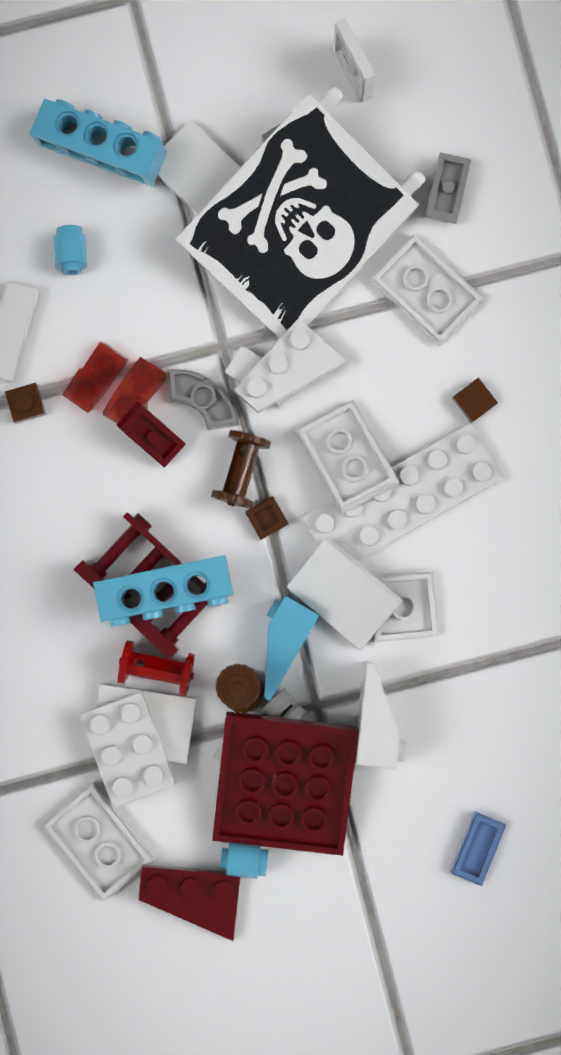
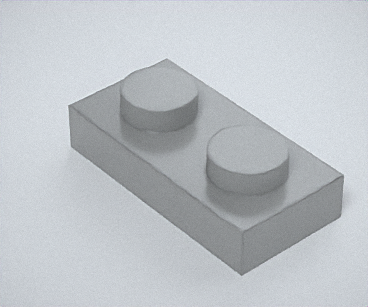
[425,152,471,224]

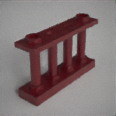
[73,512,222,659]

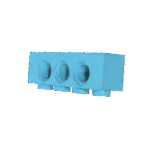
[29,98,167,187]
[93,555,234,627]

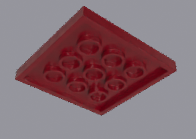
[212,711,359,856]

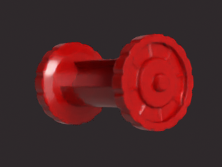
[117,640,195,697]

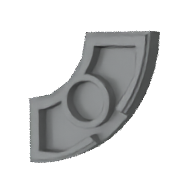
[167,369,240,430]

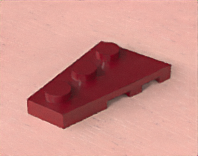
[138,865,240,941]

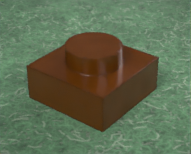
[5,382,46,424]

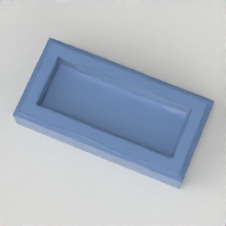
[450,811,506,886]

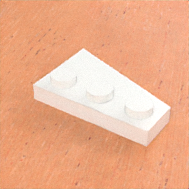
[234,318,347,413]

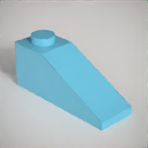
[264,596,319,701]

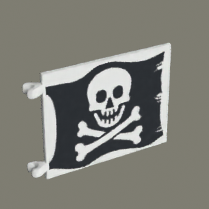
[175,87,426,339]

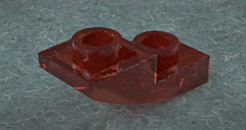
[62,341,129,413]
[103,357,167,424]

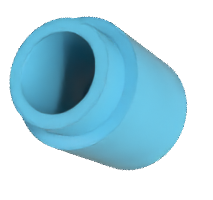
[53,225,87,275]
[220,842,269,879]

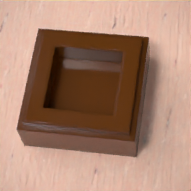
[452,377,498,423]
[245,496,289,540]

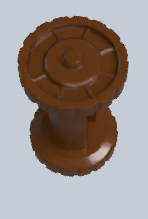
[211,430,271,509]
[215,664,265,713]

